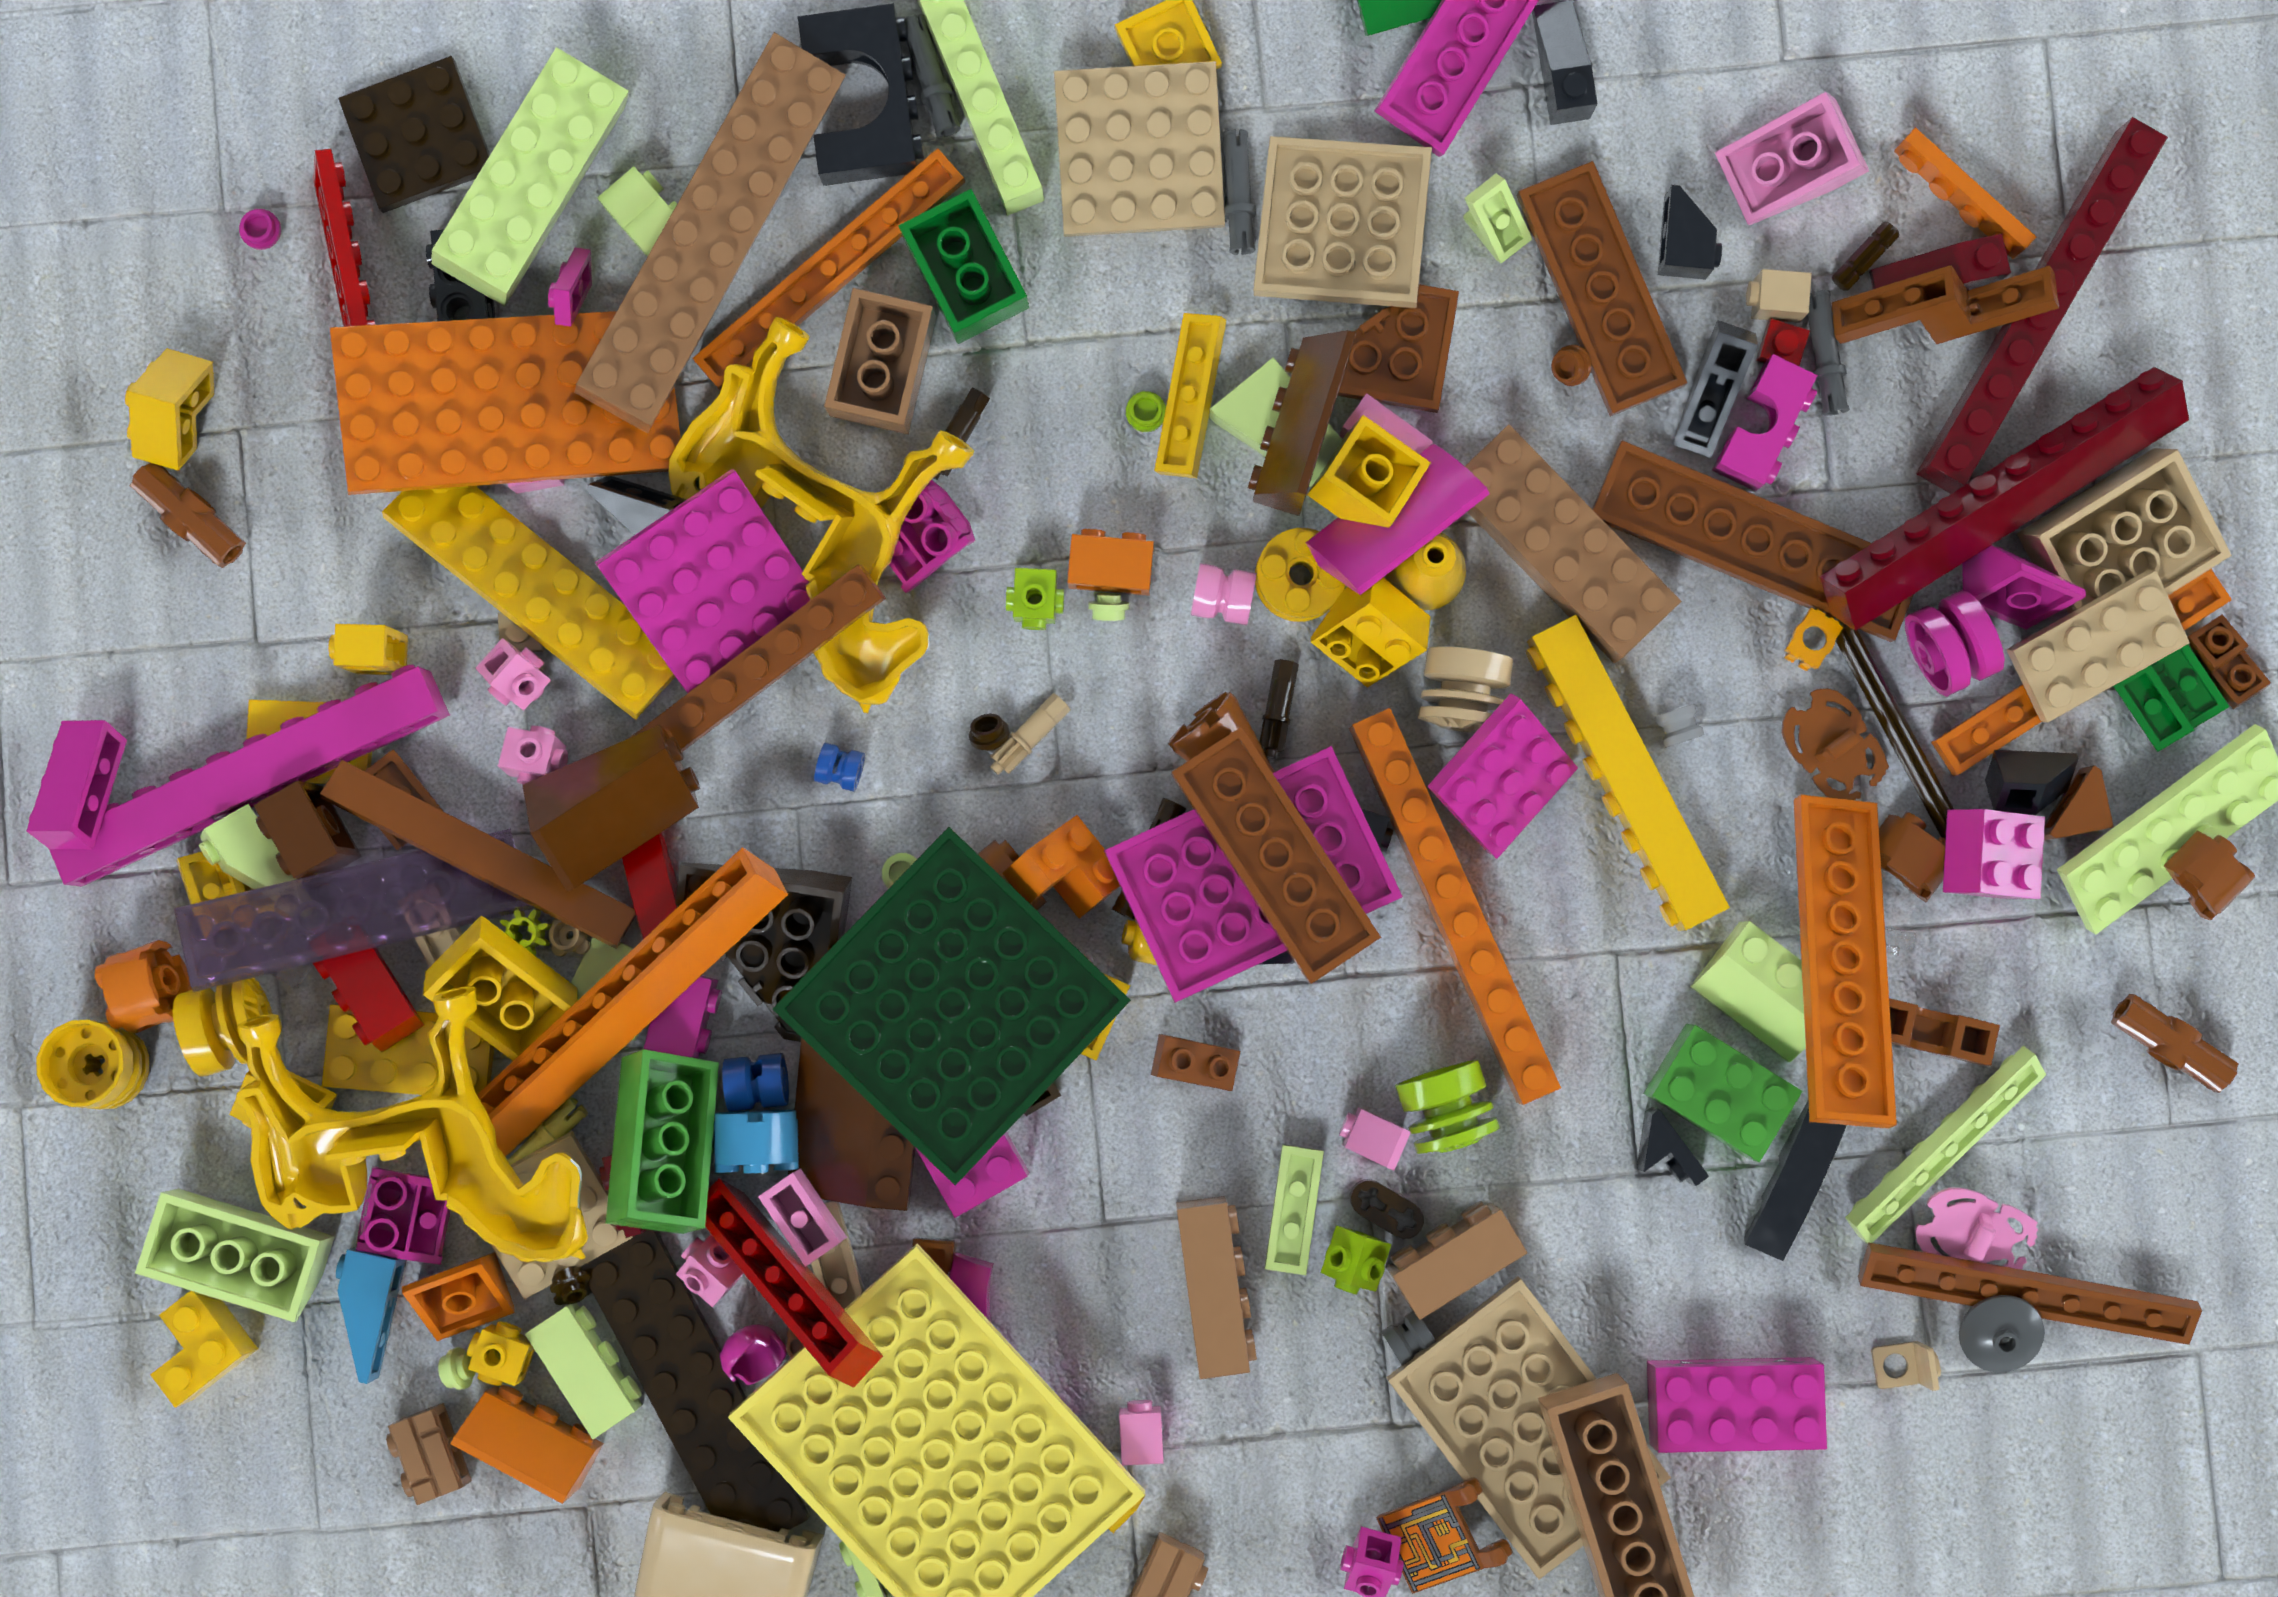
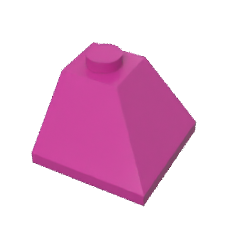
[1962,545,2086,630]

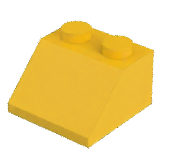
[1307,415,1431,528]

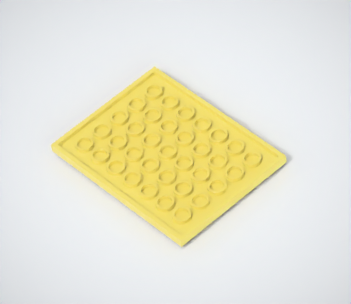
[728,1243,1145,1597]

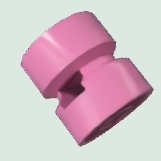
[1191,563,1257,625]

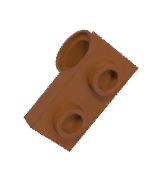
[1151,1034,1241,1091]

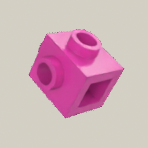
[1340,1526,1403,1597]

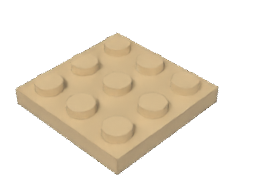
[490,1131,633,1300]

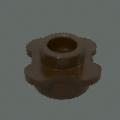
[549,1266,592,1305]

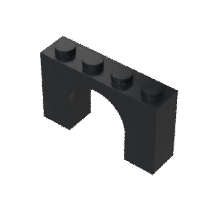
[797,3,924,186]

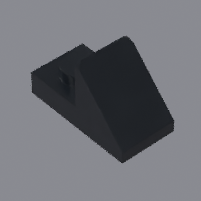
[1637,1107,1709,1186]

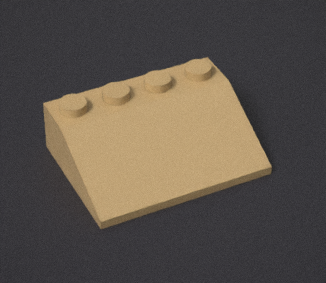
[2017,448,2232,614]

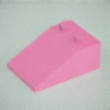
[1715,92,1869,225]

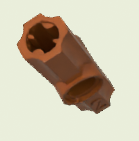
[129,463,246,568]
[2111,994,2239,1093]

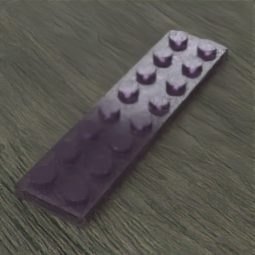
[174,829,531,992]

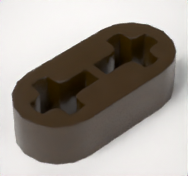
[1350,1179,1424,1239]

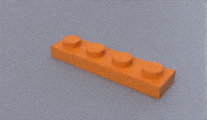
[1894,127,2036,259]

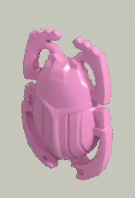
[1915,1188,2038,1269]

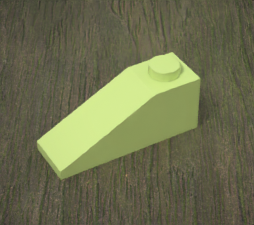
[199,804,317,919]

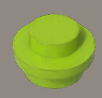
[1126,391,1166,432]

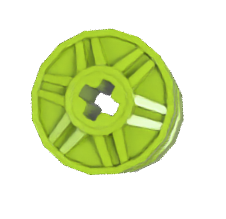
[1395,1059,1500,1154]

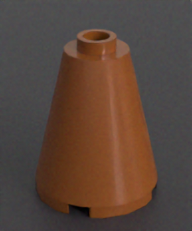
[1168,692,1275,773]

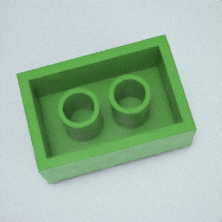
[1643,1024,1803,1163]

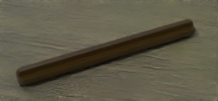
[1835,626,1954,839]

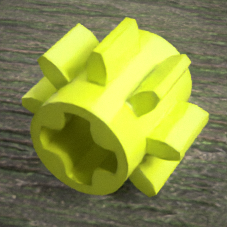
[500,908,552,956]

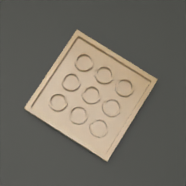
[1054,61,1225,237]
[1253,136,1432,308]

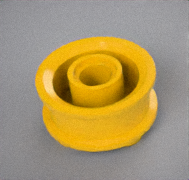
[1255,528,1345,622]

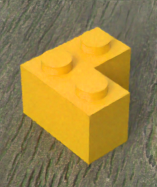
[125,348,214,471]
[150,1290,258,1408]

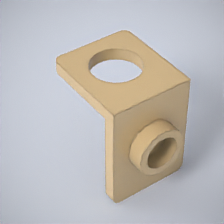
[1871,1341,1941,1391]

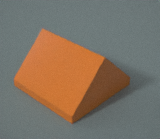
[402,1252,515,1341]

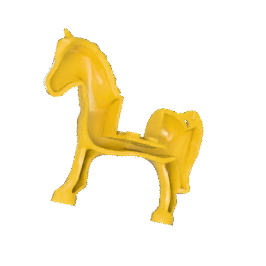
[668,317,974,714]
[236,986,588,1263]

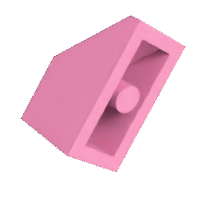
[1339,1107,1411,1171]

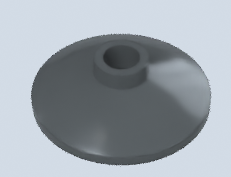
[1959,1295,2045,1373]

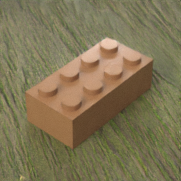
[1176,1196,1257,1379]

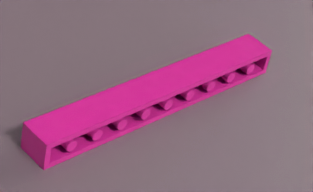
[49,665,450,887]

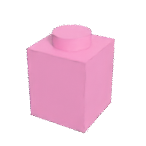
[1119,1400,1164,1466]

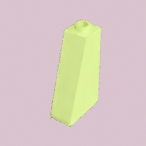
[1209,357,1342,487]

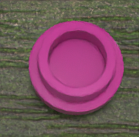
[239,209,281,250]

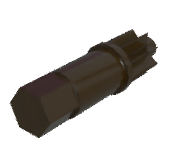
[933,387,990,480]
[1259,659,1299,759]

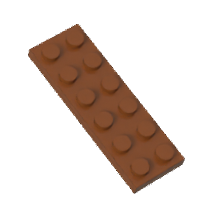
[1516,161,1688,417]
[1171,726,1382,984]

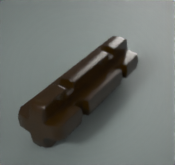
[1832,221,1900,291]

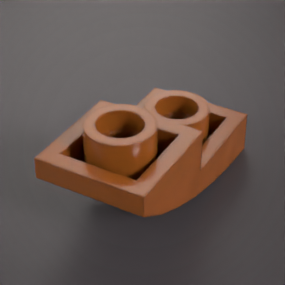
[2188,614,2271,710]

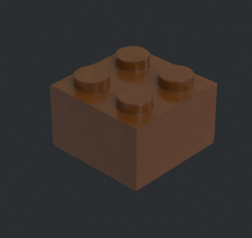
[254,780,362,881]

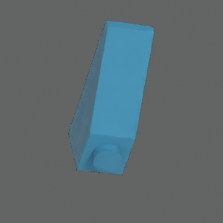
[336,1247,406,1384]

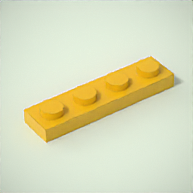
[1154,313,1227,479]

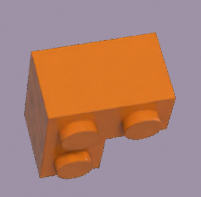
[1002,815,1120,919]

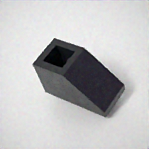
[1985,750,2079,815]

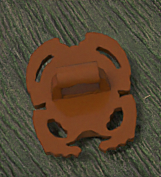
[1781,688,1889,800]

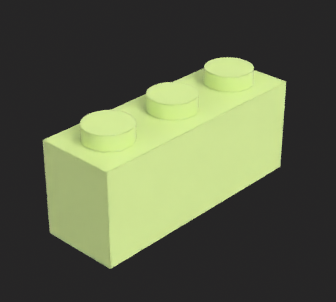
[525,1303,643,1439]

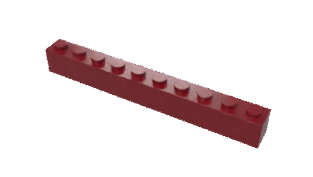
[1916,117,2168,494]
[1820,367,2189,631]

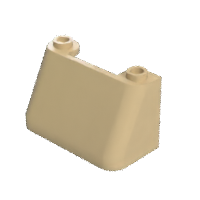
[634,1492,824,1597]

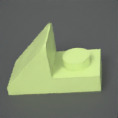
[1463,173,1532,263]

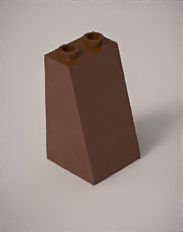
[522,725,701,892]

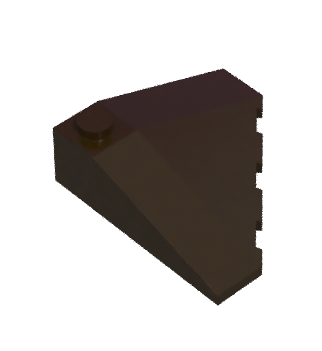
[675,862,852,1042]

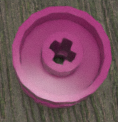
[1905,590,2005,697]

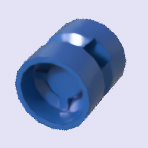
[722,1053,789,1112]

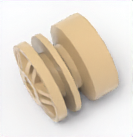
[1418,646,1513,733]

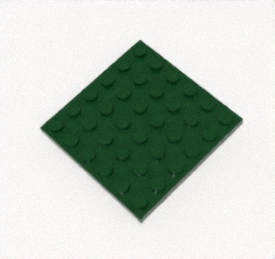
[772,827,1131,1186]

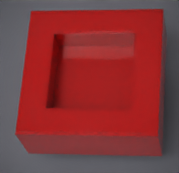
[1756,318,1810,366]

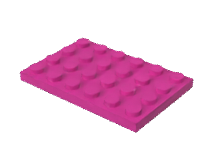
[1104,746,1403,1003]

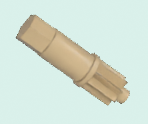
[990,693,1071,775]

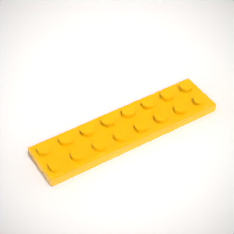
[382,486,675,720]

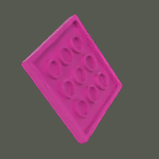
[595,469,810,694]

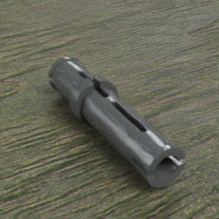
[905,14,961,137]
[1222,129,1256,255]
[1807,290,1850,416]

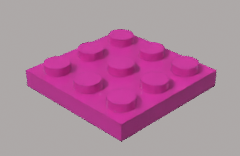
[1428,693,1578,859]

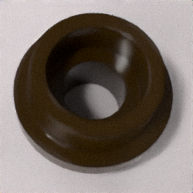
[969,713,1010,751]

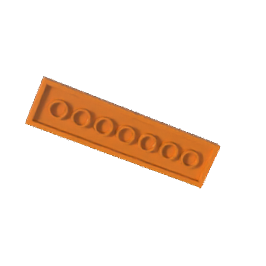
[1794,795,1897,1129]

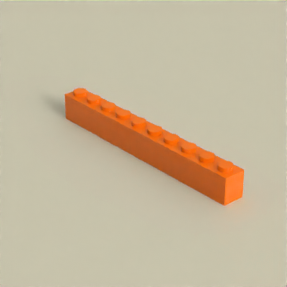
[1349,708,1561,1105]
[477,847,788,1157]

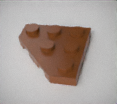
[1338,284,1459,413]

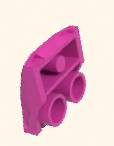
[889,480,976,593]
[356,1166,451,1265]

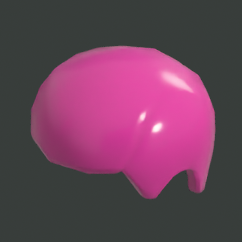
[720,1324,787,1385]

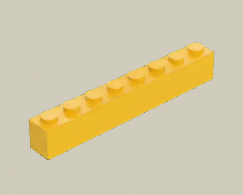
[1526,615,1730,931]

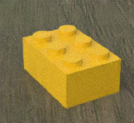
[423,915,577,1061]

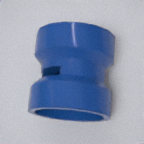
[814,742,865,792]

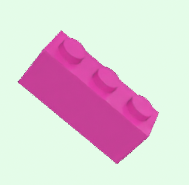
[26,720,127,850]

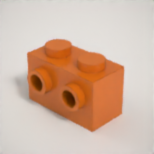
[1067,529,1154,596]

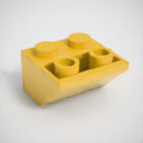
[1310,577,1431,688]

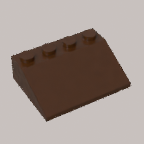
[1248,330,1356,516]
[788,1038,915,1211]

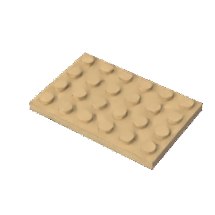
[1386,1276,1671,1580]

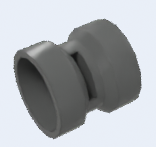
[1381,1311,1436,1366]

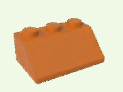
[450,1385,604,1504]

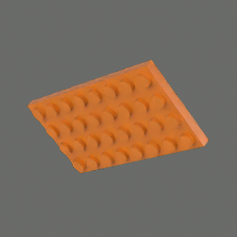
[330,311,681,495]

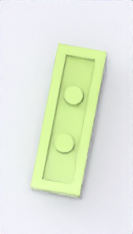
[1264,1144,1324,1275]

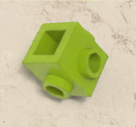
[1006,568,1064,630]
[1320,1225,1392,1295]

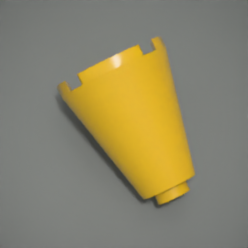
[1386,533,1466,610]

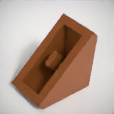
[2044,765,2114,840]

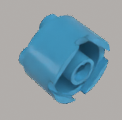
[714,1110,799,1173]

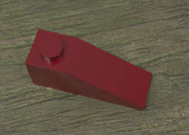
[1869,234,2011,290]

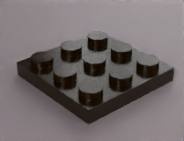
[338,56,490,213]

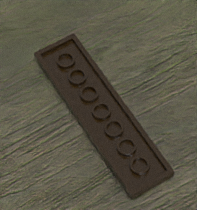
[580,1230,810,1532]

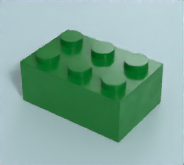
[898,189,1029,344]

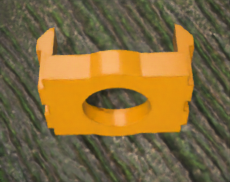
[1784,608,1843,671]

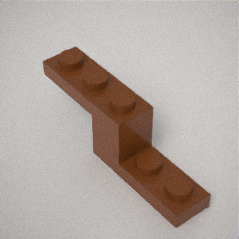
[1832,265,2059,345]

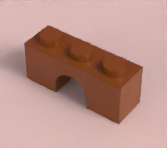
[1889,998,2000,1066]

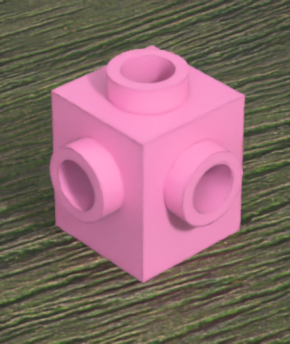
[476,638,551,710]
[498,726,568,784]
[676,1234,744,1308]

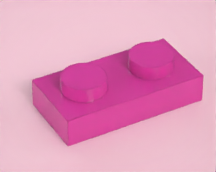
[548,247,592,327]

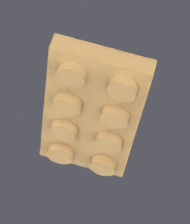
[2006,570,2190,723]

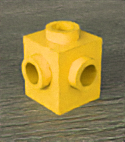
[467,1321,535,1386]

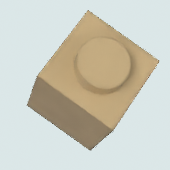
[1746,269,1812,323]

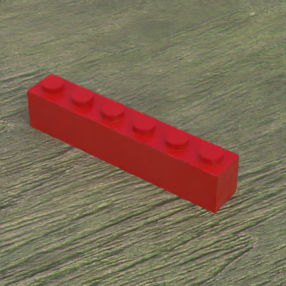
[705,1178,883,1388]

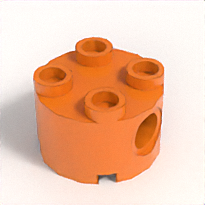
[94,940,192,1033]

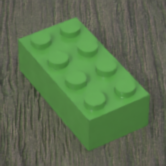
[605,1049,719,1234]

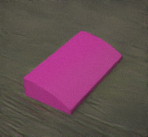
[1305,443,1490,595]

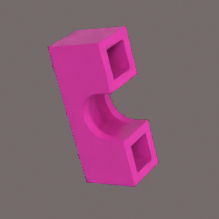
[1712,354,1818,492]

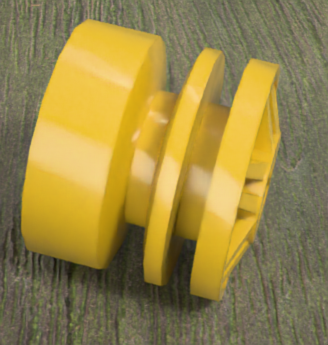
[172,974,273,1077]
[36,1019,149,1110]

